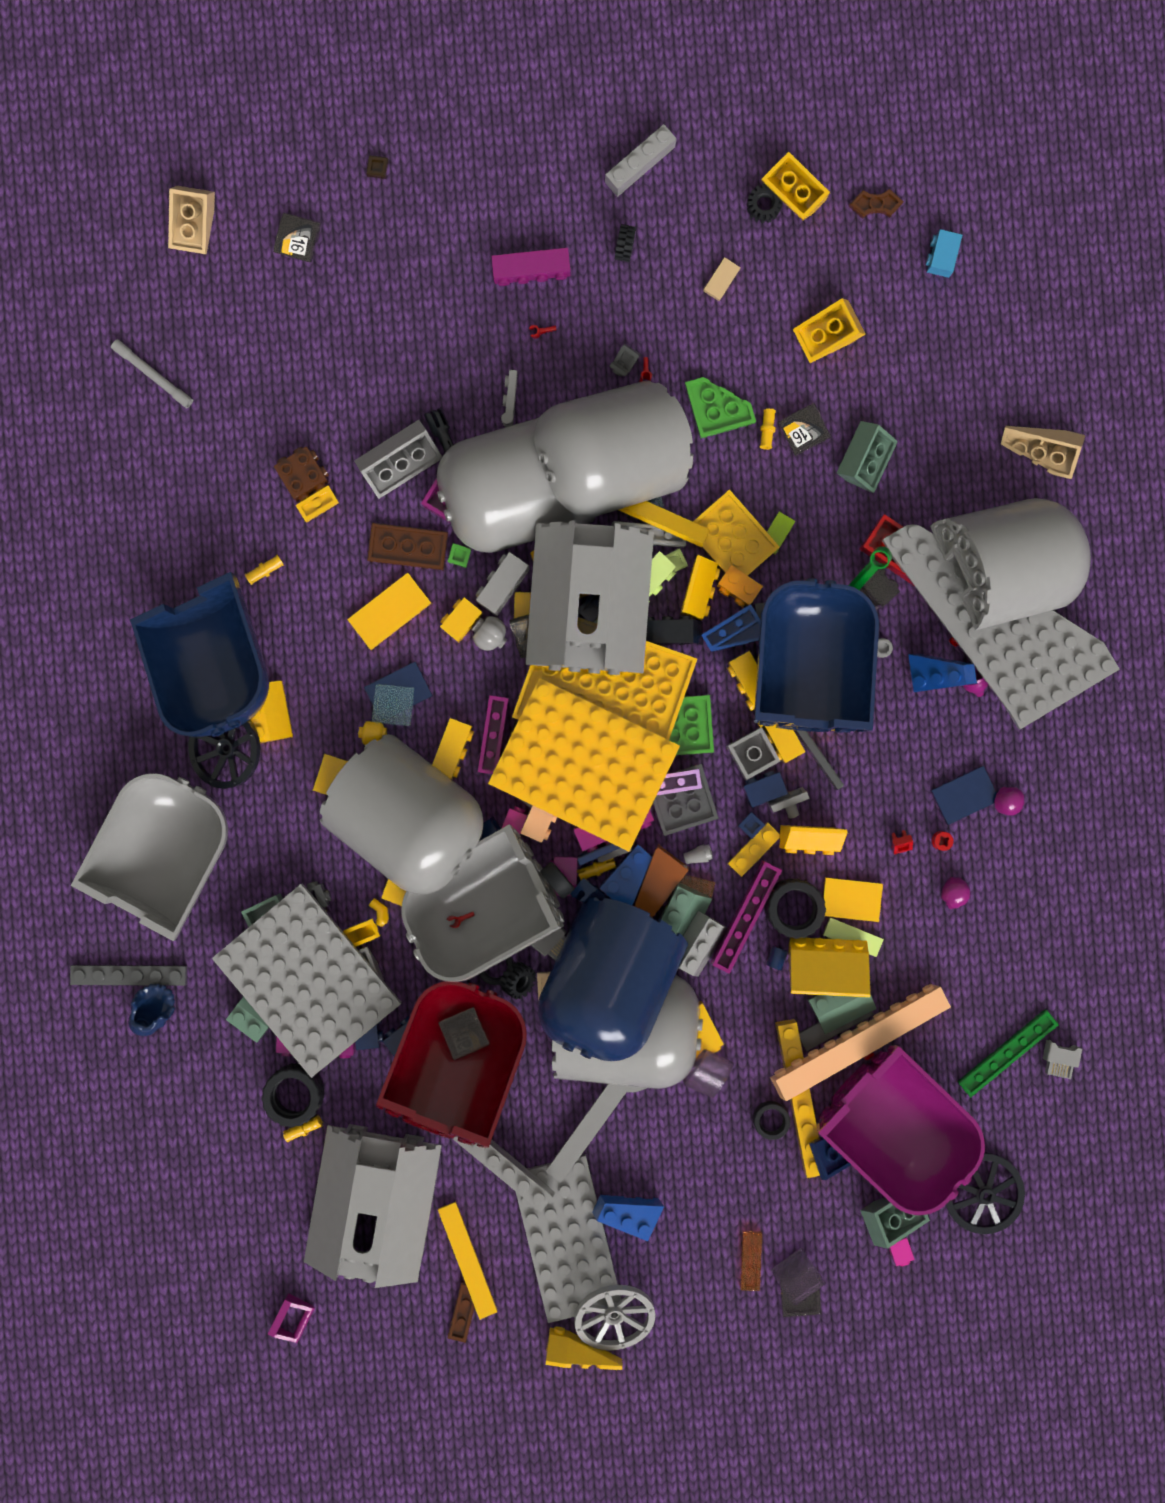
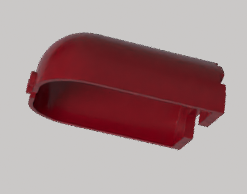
[376,981,527,1148]

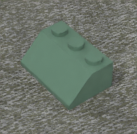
[837,421,898,493]
[659,882,712,936]
[807,994,876,1035]

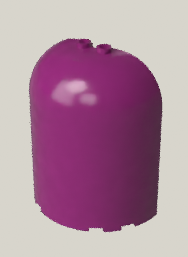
[817,1045,985,1215]

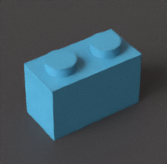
[926,229,962,278]

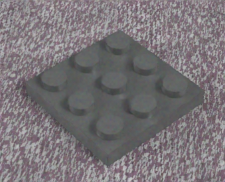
[653,764,719,836]

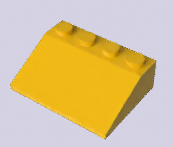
[788,937,870,997]

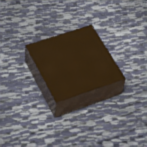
[366,155,389,179]

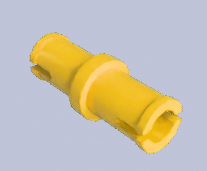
[760,409,776,450]
[244,555,284,585]
[577,858,617,880]
[283,1115,323,1142]

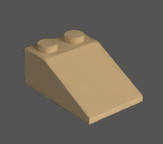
[168,186,215,254]

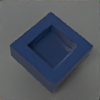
[738,812,765,839]

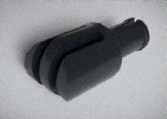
[424,408,454,452]

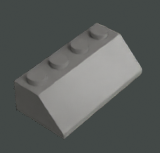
[354,420,442,499]

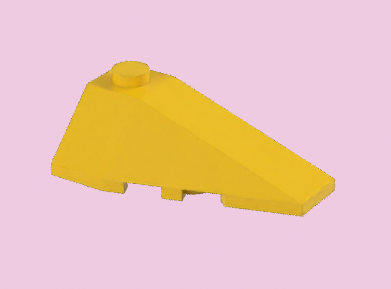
[545,1327,623,1370]

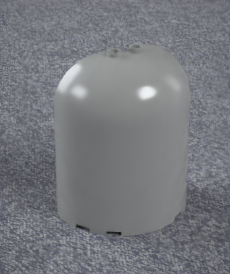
[534,380,693,517]
[437,418,595,553]
[930,498,1091,630]
[320,734,483,895]
[71,774,228,941]
[402,824,564,982]
[552,975,703,1089]

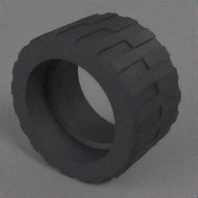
[764,878,826,939]
[262,1063,325,1127]

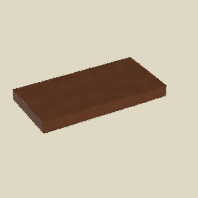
[367,523,448,571]

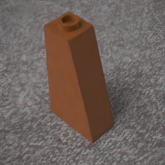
[634,844,689,918]

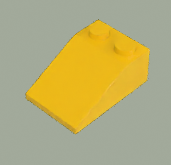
[793,298,865,363]

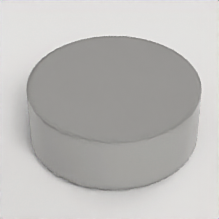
[877,638,893,658]

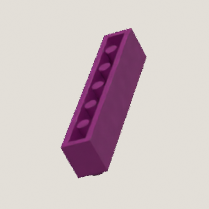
[710,860,782,974]

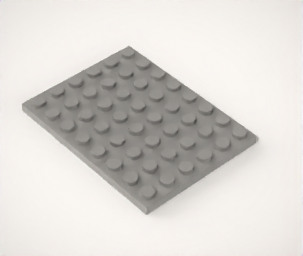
[212,883,402,1078]

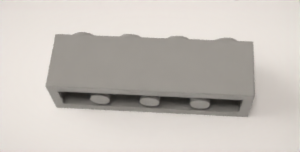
[605,124,676,197]

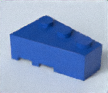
[701,604,761,652]
[599,844,652,905]
[592,1195,664,1241]

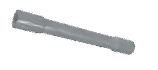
[111,339,193,409]

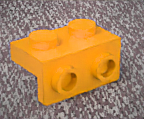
[717,565,763,608]

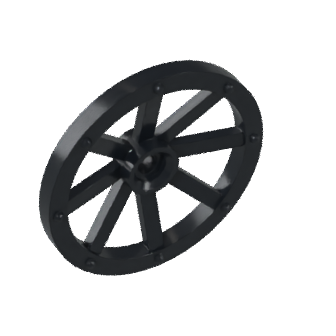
[188,720,261,789]
[945,1152,1025,1234]

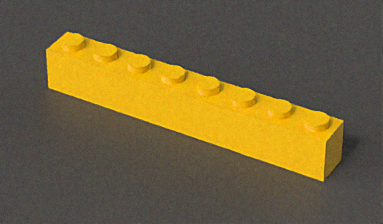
[775,1019,820,1178]

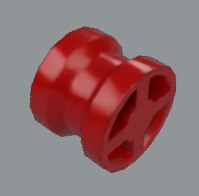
[931,831,954,851]

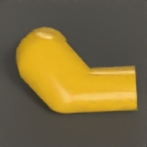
[369,898,389,927]

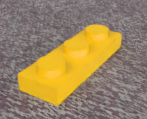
[727,822,780,877]

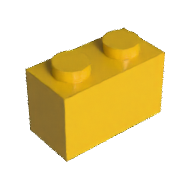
[440,597,483,643]

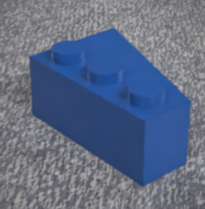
[908,653,977,692]

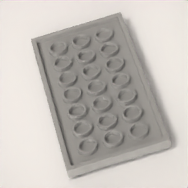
[516,1154,622,1323]

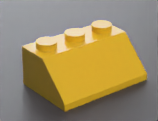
[761,152,830,220]
[680,555,720,621]
[250,681,293,743]
[779,825,847,855]

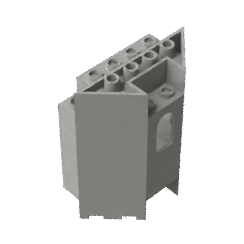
[526,520,654,675]
[304,1124,442,1288]

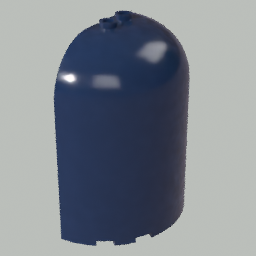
[130,572,269,737]
[754,578,879,733]
[538,897,688,1061]

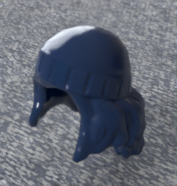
[128,983,175,1036]

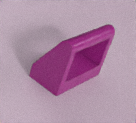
[268,1293,315,1343]

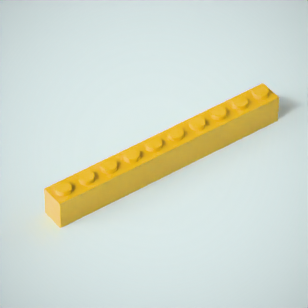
[381,718,474,906]

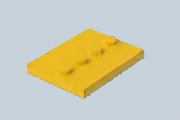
[693,489,780,576]

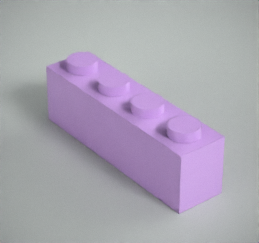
[656,769,702,796]

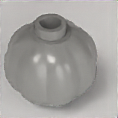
[471,616,507,651]

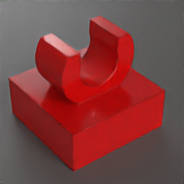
[892,830,913,855]

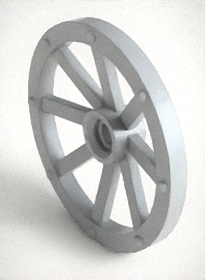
[574,1285,655,1350]

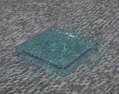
[372,684,415,726]

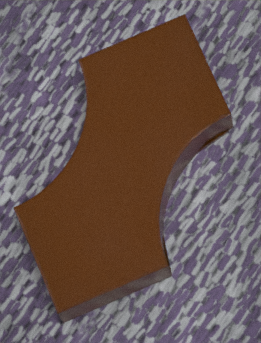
[849,189,904,219]

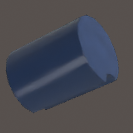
[766,946,788,970]

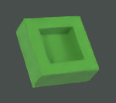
[447,543,472,568]

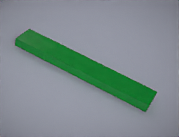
[957,1009,1059,1098]

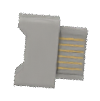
[532,928,566,961]
[1043,1040,1082,1079]

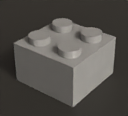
[726,727,780,780]

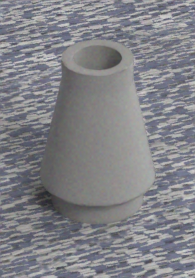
[684,844,713,864]

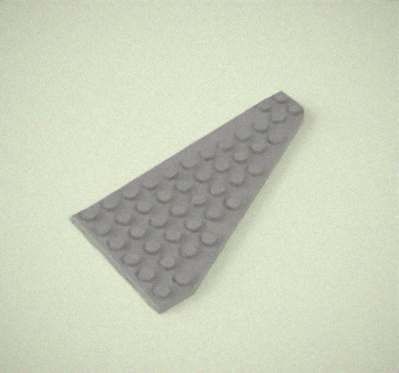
[882,524,1120,730]

